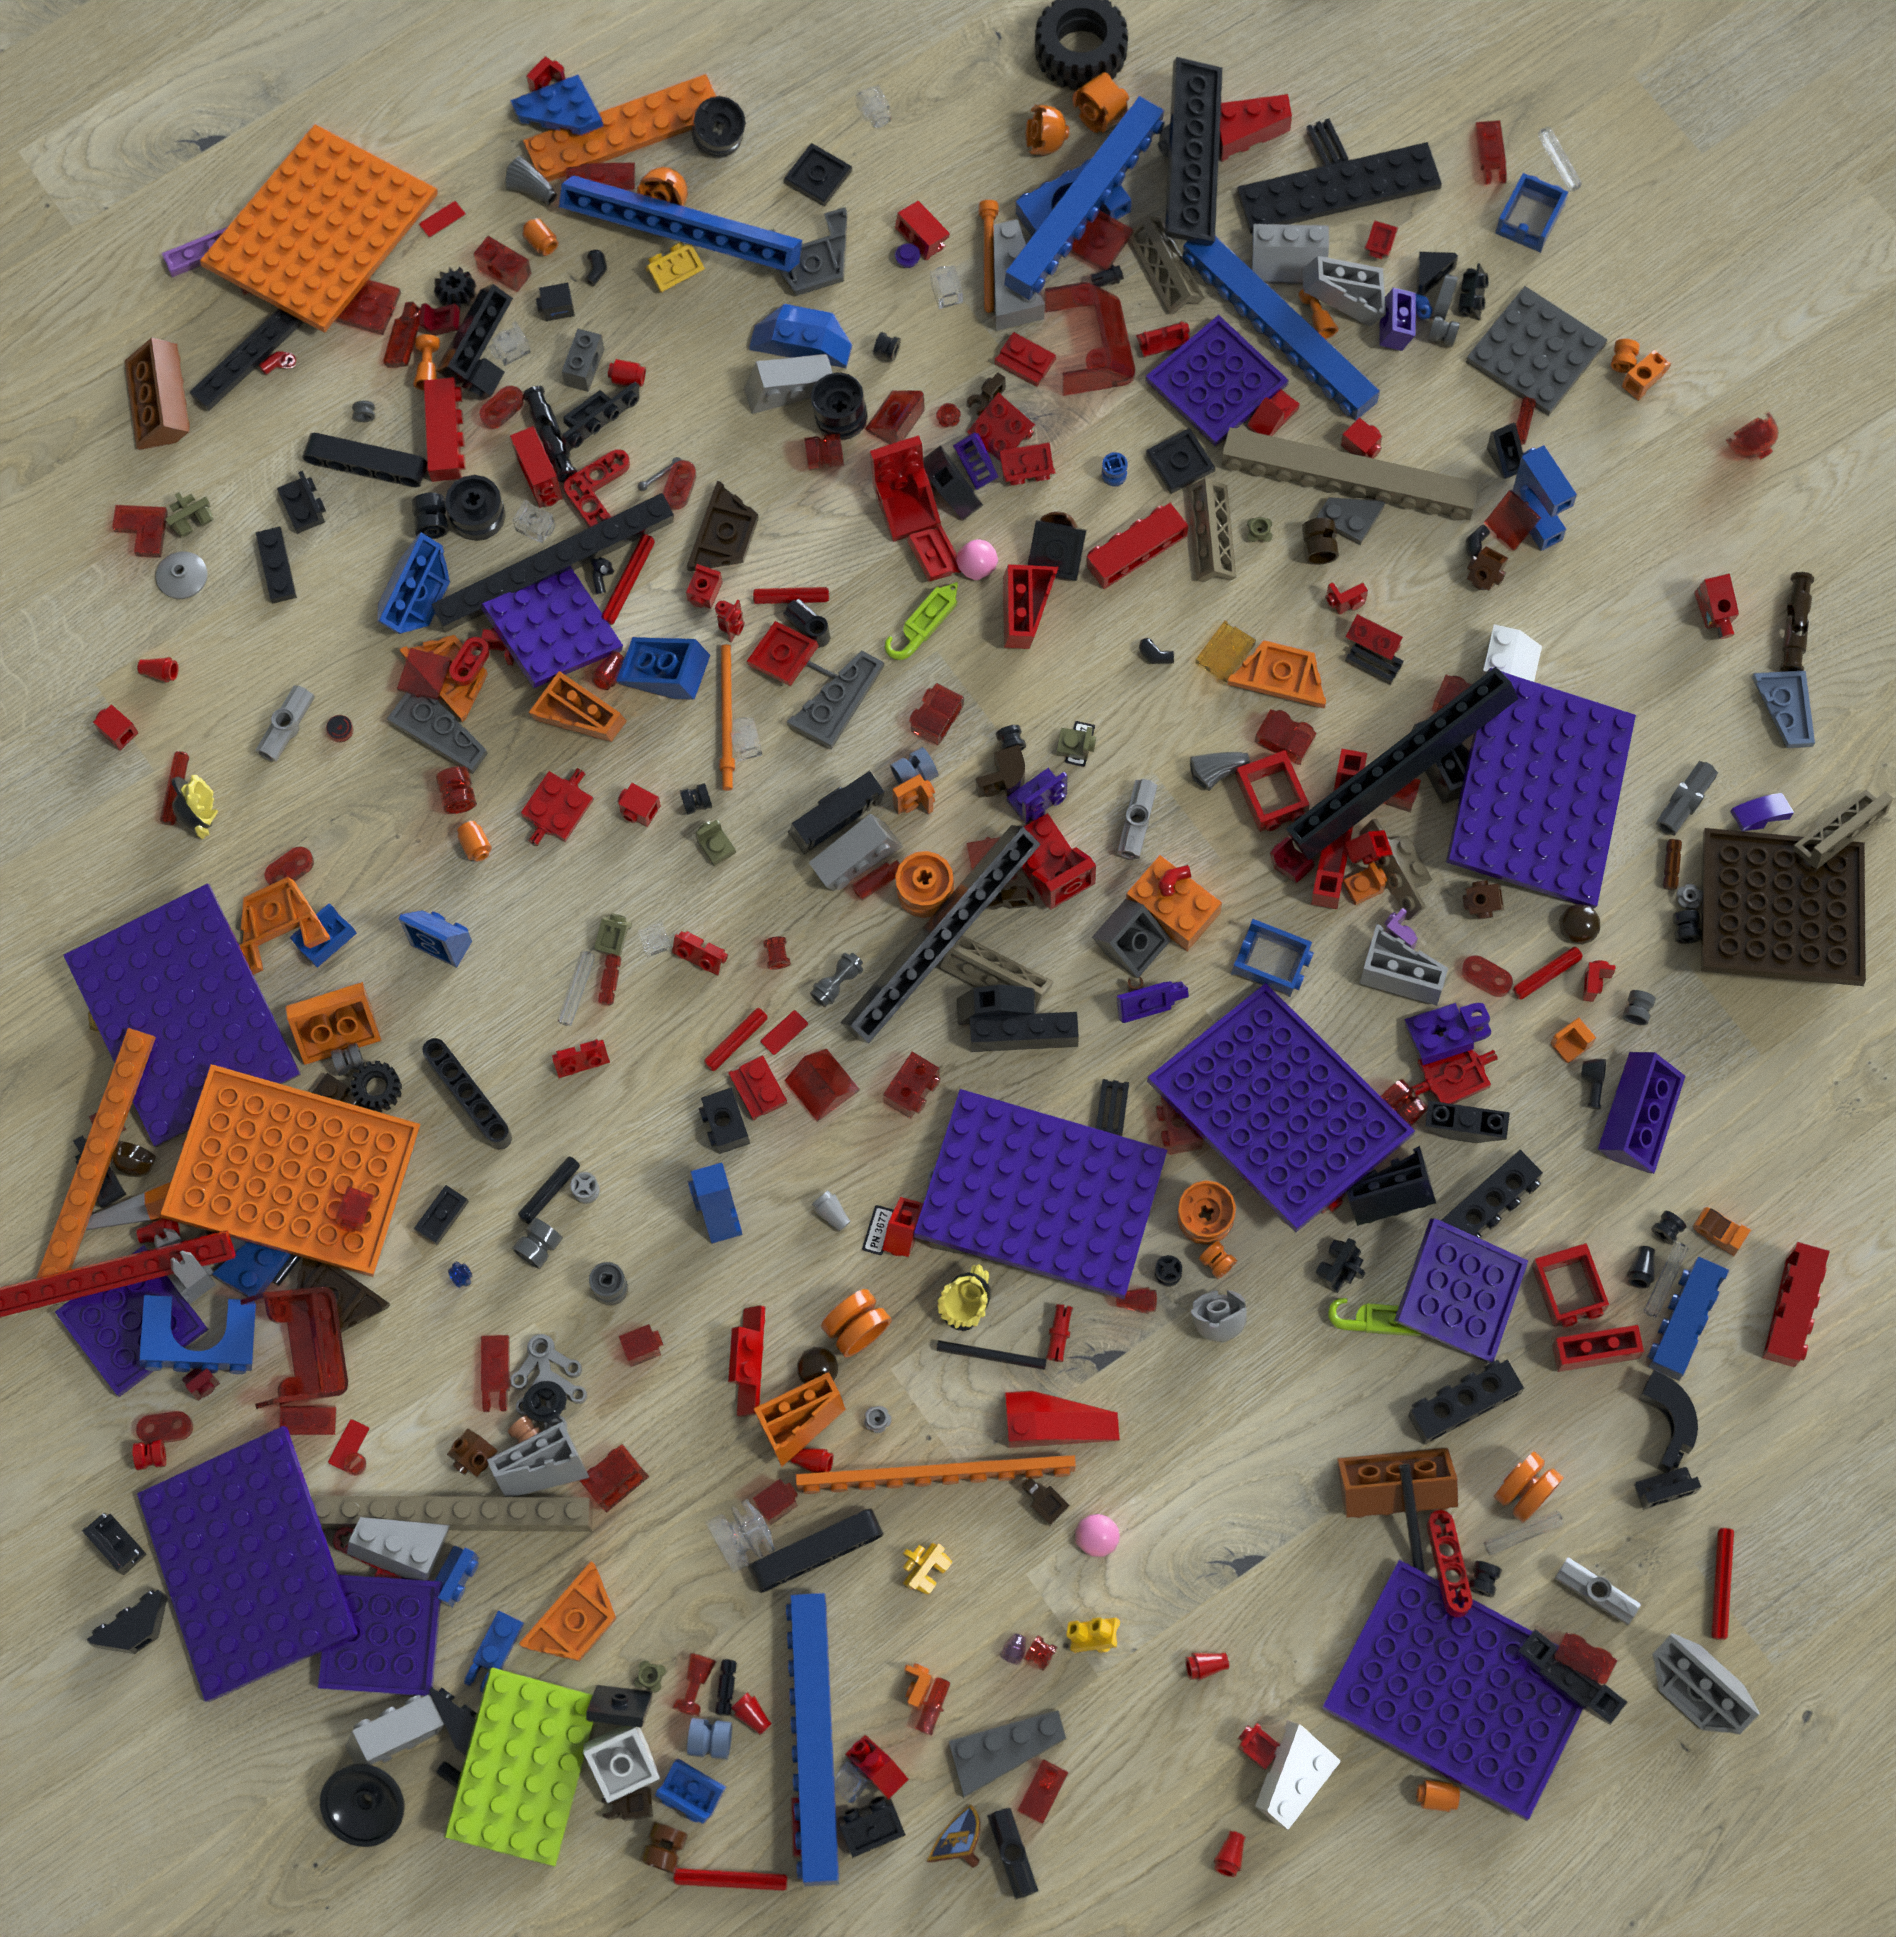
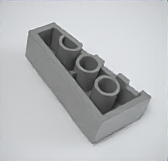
[994,219,1045,331]

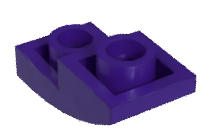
[1730,793,1794,831]

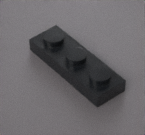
[255,526,297,604]

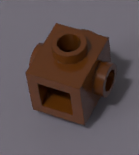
[1467,546,1509,591]
[1463,880,1505,920]
[447,1428,498,1477]

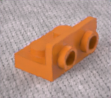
[893,774,935,814]

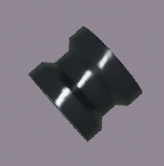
[873,332,901,362]
[996,725,1026,751]
[1651,1210,1687,1245]
[1155,1255,1183,1287]

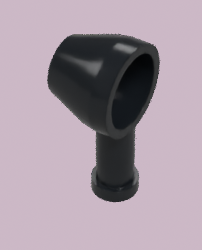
[1581,1058,1606,1109]

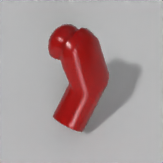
[259,351,296,375]
[1158,865,1191,897]

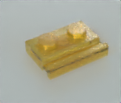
[1195,620,1256,683]

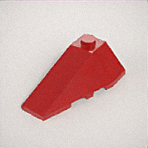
[1005,1391,1120,1448]

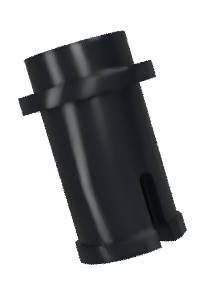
[1090,264,1124,290]

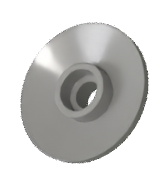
[156,552,207,599]

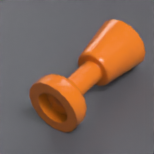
[1298,288,1339,339]
[413,334,440,391]

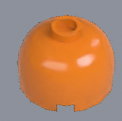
[1026,105,1069,155]
[637,167,688,206]

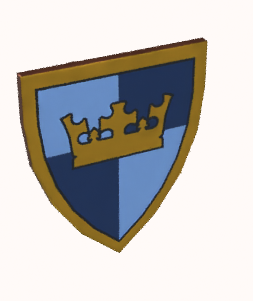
[927,1805,981,1868]

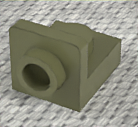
[1057,727,1096,760]
[695,819,736,866]
[594,913,632,956]

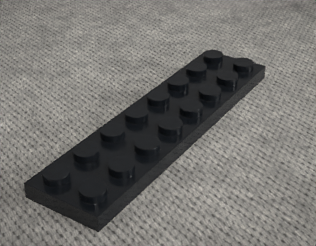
[1164,57,1223,246]
[1237,142,1442,234]

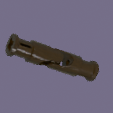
[1780,572,1814,672]

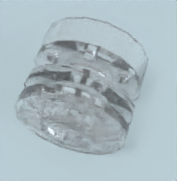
[706,1499,776,1573]

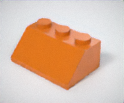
[286,982,381,1065]

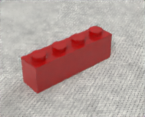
[424,378,466,482]
[1086,502,1188,589]

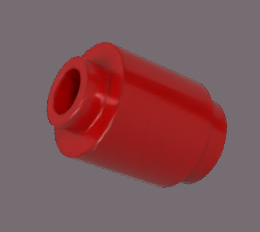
[608,359,646,387]

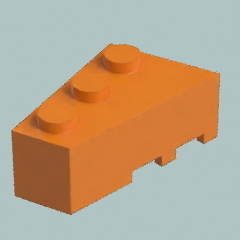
[528,671,627,742]
[754,1372,846,1467]

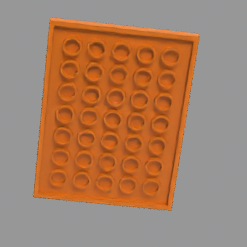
[200,124,438,333]
[161,1064,420,1277]

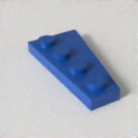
[212,1242,291,1302]

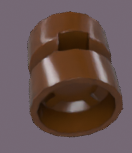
[639,1822,688,1874]

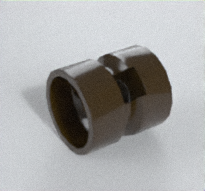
[1302,518,1339,565]

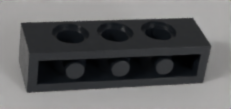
[1441,1149,1543,1239]
[1408,1359,1524,1445]

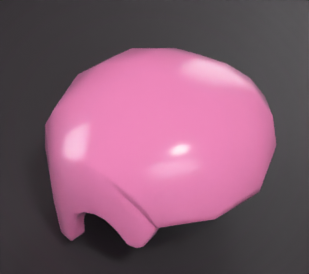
[956,539,999,580]
[1075,1514,1120,1557]

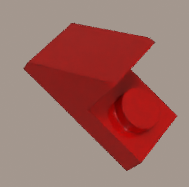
[1247,389,1300,436]

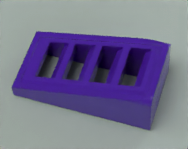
[953,433,999,490]

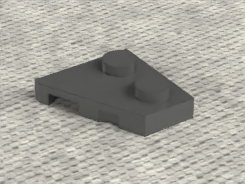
[1316,497,1385,545]

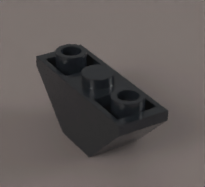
[923,445,983,521]
[957,984,1036,1025]
[1425,1101,1510,1143]
[87,1589,168,1654]

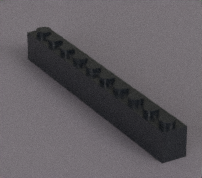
[432,493,674,633]
[1285,667,1518,860]
[840,825,1041,1043]

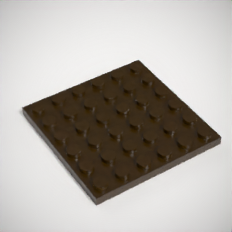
[1701,828,1866,986]

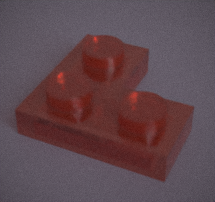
[112,505,168,558]

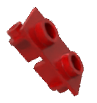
[1136,321,1190,357]
[715,599,745,642]
[1346,614,1403,660]
[672,931,728,976]
[552,1039,610,1078]

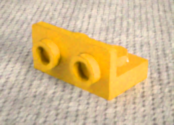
[645,242,705,293]

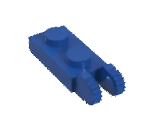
[464,1610,524,1692]

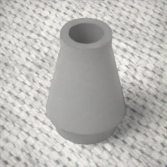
[812,1191,851,1232]

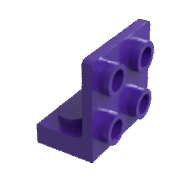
[1007,768,1068,824]

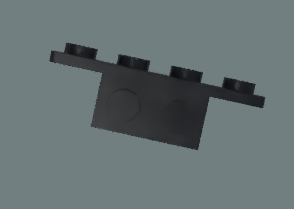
[562,382,639,453]

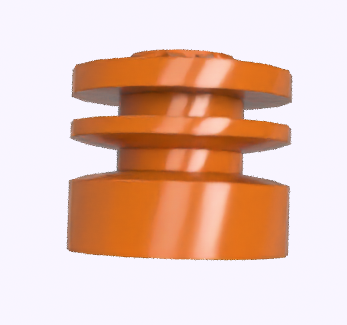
[1177,1180,1236,1245]

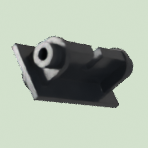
[1458,263,1489,320]

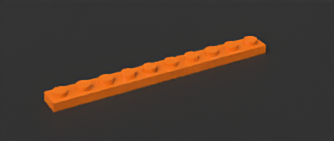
[37,1028,156,1278]
[796,1455,1076,1494]

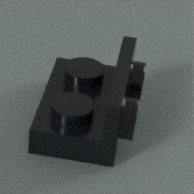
[277,470,326,534]
[1634,1467,1702,1510]
[837,1796,906,1858]

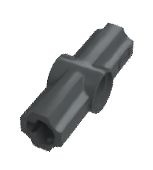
[1656,761,1718,836]

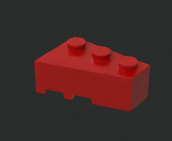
[1219,94,1292,162]
[1003,564,1059,649]

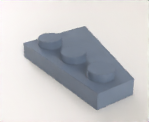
[1752,671,1815,748]

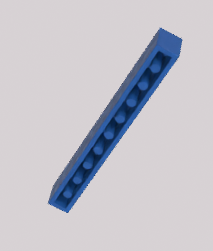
[1004,96,1165,300]
[559,175,802,272]
[1183,236,1380,421]
[786,1593,839,1887]

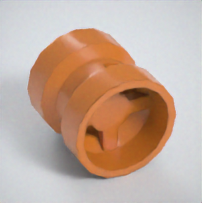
[1611,338,1640,373]
[1199,1241,1237,1279]

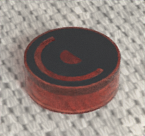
[326,715,354,742]

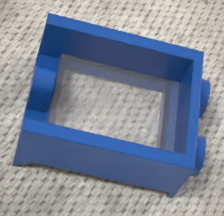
[1495,173,1569,253]
[1231,919,1314,997]

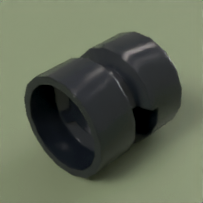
[412,493,448,539]

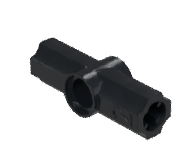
[987,1807,1039,1900]

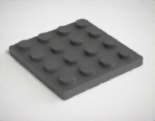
[1466,286,1608,416]

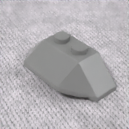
[1653,1633,1760,1734]

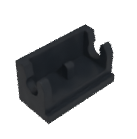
[82,1513,147,1575]

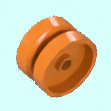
[895,851,954,918]
[821,1289,892,1358]
[1493,1451,1564,1523]

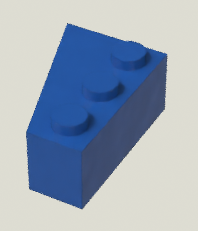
[688,1162,743,1244]

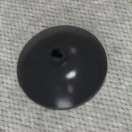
[320,1763,405,1847]

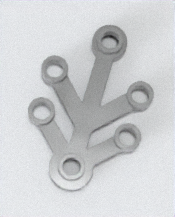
[511,1334,587,1430]

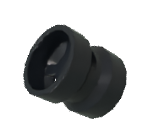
[680,783,712,815]
[1673,910,1701,944]
[1469,1561,1502,1597]

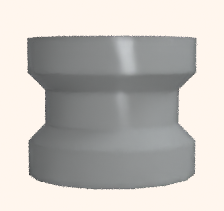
[571,1172,600,1204]

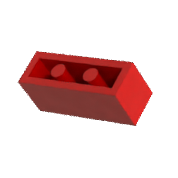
[1552,1325,1644,1372]

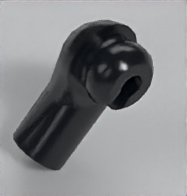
[1139,638,1174,664]

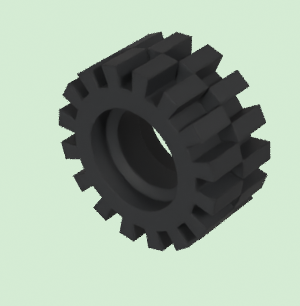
[350,1061,402,1113]

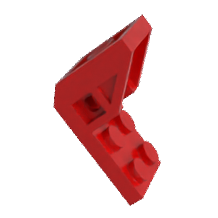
[870,435,941,542]
[1021,813,1096,910]

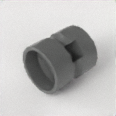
[512,1218,563,1269]
[589,1262,628,1305]

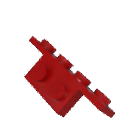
[728,1305,766,1417]

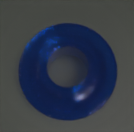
[448,1261,473,1288]

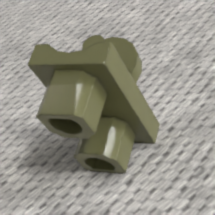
[166,492,214,538]

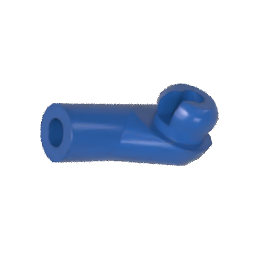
[1416,294,1433,320]

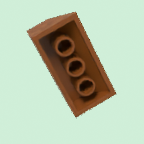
[125,337,190,450]
[1337,1448,1458,1518]

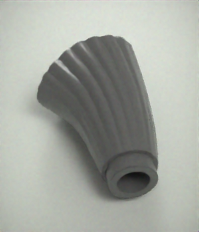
[506,156,557,205]
[1190,752,1250,791]

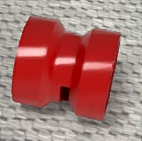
[132,1439,167,1471]

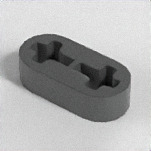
[1433,274,1458,320]

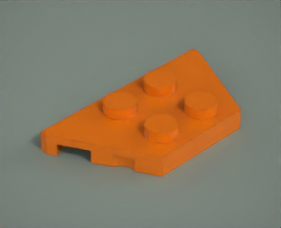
[400,635,488,722]
[1227,640,1326,709]
[519,1561,617,1662]

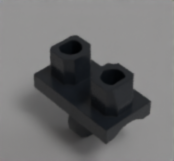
[1316,1238,1365,1293]

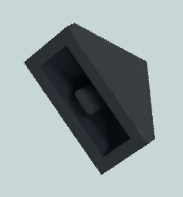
[1417,251,1458,296]
[1487,422,1523,479]

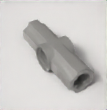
[256,685,315,762]
[1117,779,1157,860]
[1555,1558,1641,1626]

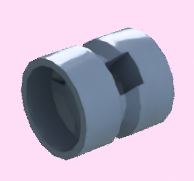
[890,747,939,785]
[687,1718,732,1760]

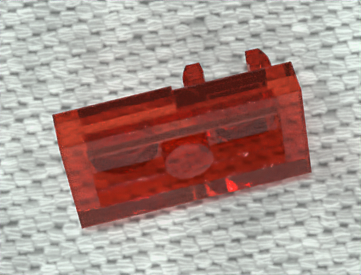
[279,1405,336,1435]
[1017,1759,1069,1825]

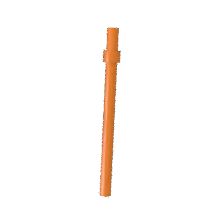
[719,644,735,791]

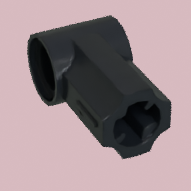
[783,599,831,648]

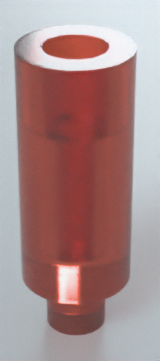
[851,860,900,901]

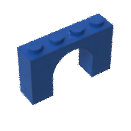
[1015,159,1131,237]
[1509,445,1577,551]
[139,1295,256,1375]

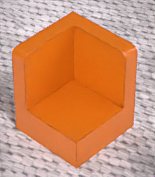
[1550,1017,1596,1063]

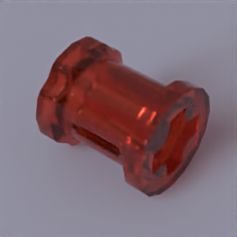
[763,936,791,970]

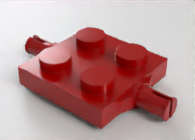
[521,768,593,846]
[1411,1050,1498,1104]

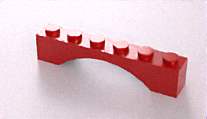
[1311,748,1368,909]

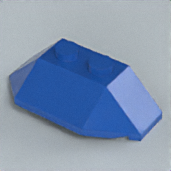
[749,304,852,369]
[377,533,450,634]

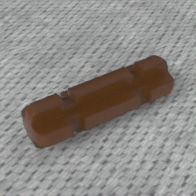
[1663,839,1682,890]

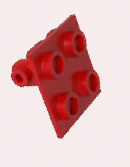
[967,392,1035,462]

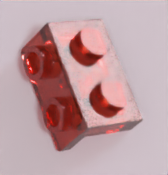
[1554,1632,1618,1685]

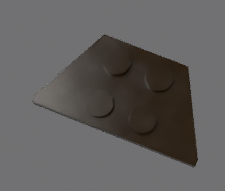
[687,481,759,571]
[292,1257,390,1335]

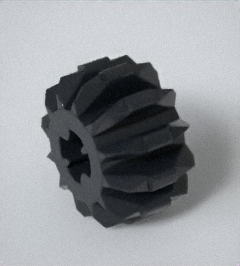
[434,266,476,310]

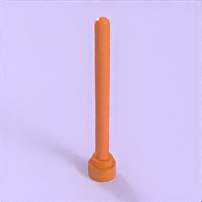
[979,200,999,313]

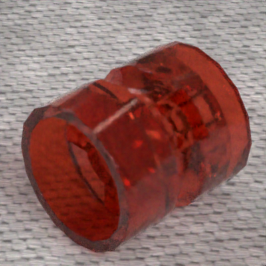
[804,433,844,470]
[436,766,477,814]
[1381,1079,1427,1126]

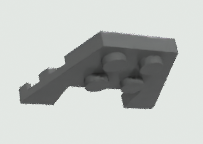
[769,207,848,296]

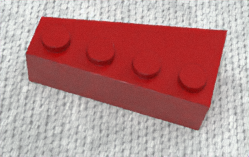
[1762,1242,1830,1367]

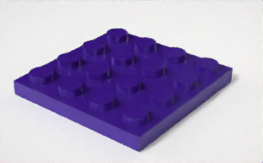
[1145,315,1289,447]
[481,569,623,689]
[1394,1218,1528,1363]
[55,1245,209,1397]
[318,1575,443,1696]

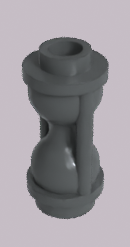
[810,953,863,1007]

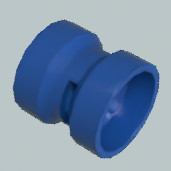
[1102,452,1128,486]

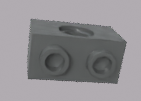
[561,329,604,392]

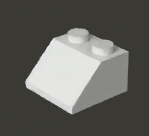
[1481,624,1542,682]
[583,1725,660,1803]

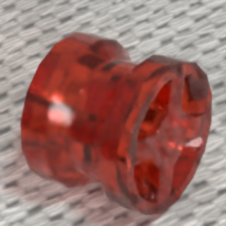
[1024,1635,1058,1671]

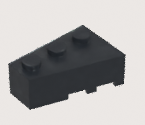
[1411,721,1470,804]
[1347,1146,1436,1226]

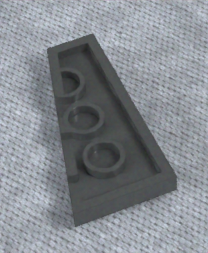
[787,650,884,749]
[387,679,488,774]
[949,1710,1066,1798]

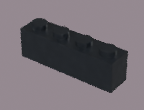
[436,284,513,385]
[970,1012,1079,1052]

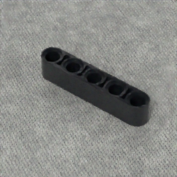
[302,433,428,488]
[422,1038,512,1150]
[748,1509,884,1593]

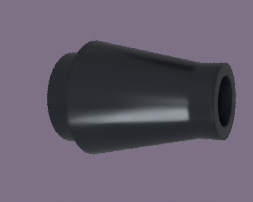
[1627,1246,1655,1289]

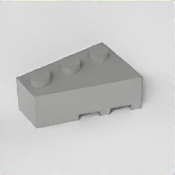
[809,814,903,891]
[345,1694,445,1765]

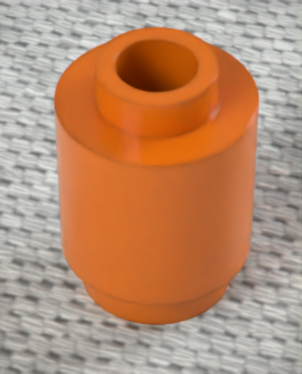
[522,219,558,256]
[457,821,492,862]
[1416,1779,1460,1812]

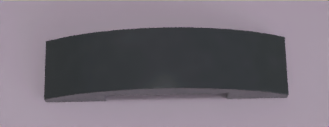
[1518,1629,1628,1725]

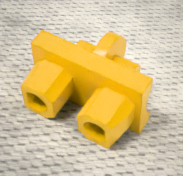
[902,1543,952,1595]
[1066,1617,1120,1653]

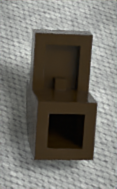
[976,745,1025,797]

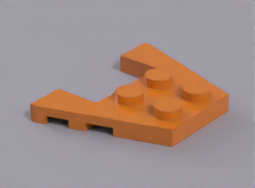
[239,877,330,975]

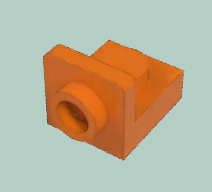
[1343,862,1387,905]
[904,1663,933,1711]

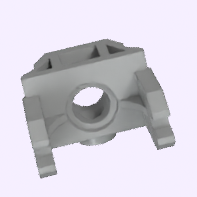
[154,1228,216,1305]

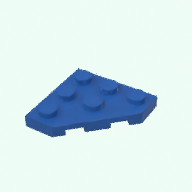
[510,75,604,135]

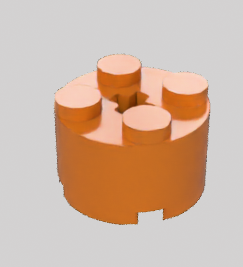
[1073,72,1129,133]

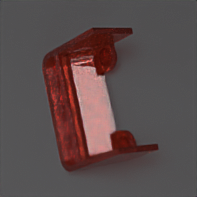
[1045,282,1135,396]
[240,1287,348,1409]

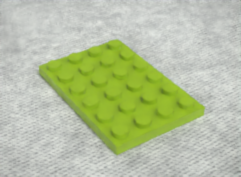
[444,1667,593,1867]

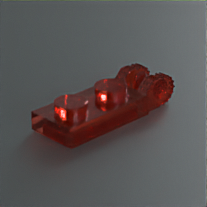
[1475,120,1507,184]
[481,1335,510,1412]

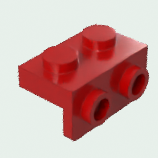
[999,442,1056,486]

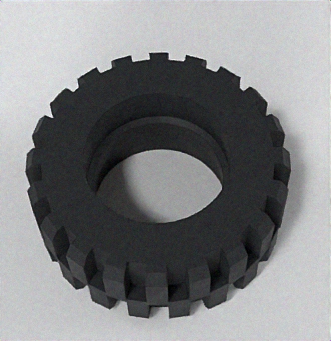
[1035,0,1128,91]

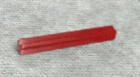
[601,534,655,625]
[1711,1528,1734,1640]
[673,1868,788,1891]

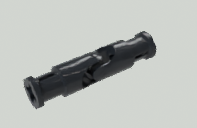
[523,386,577,483]

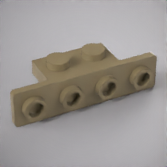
[1359,819,1432,920]

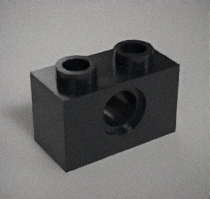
[699,1087,750,1154]

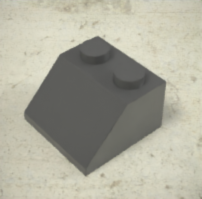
[1092,899,1171,978]

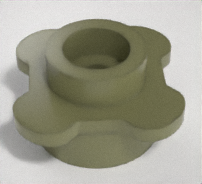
[1247,517,1273,542]
[634,1660,666,1693]

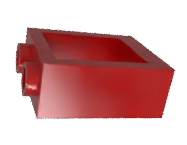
[510,426,563,508]
[1235,750,1310,832]
[1531,1243,1609,1328]

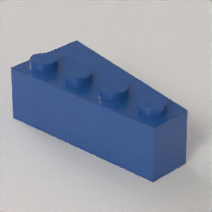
[1647,1256,1729,1381]

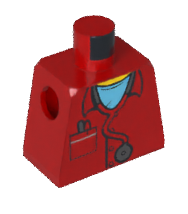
[1694,573,1739,639]

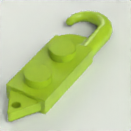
[884,582,958,660]
[1328,1298,1422,1337]

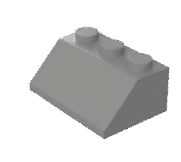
[1252,224,1329,284]

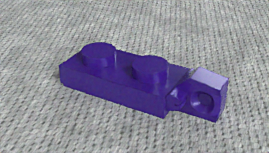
[1117,981,1189,1023]

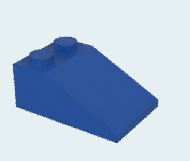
[616,637,711,700]
[398,910,472,968]

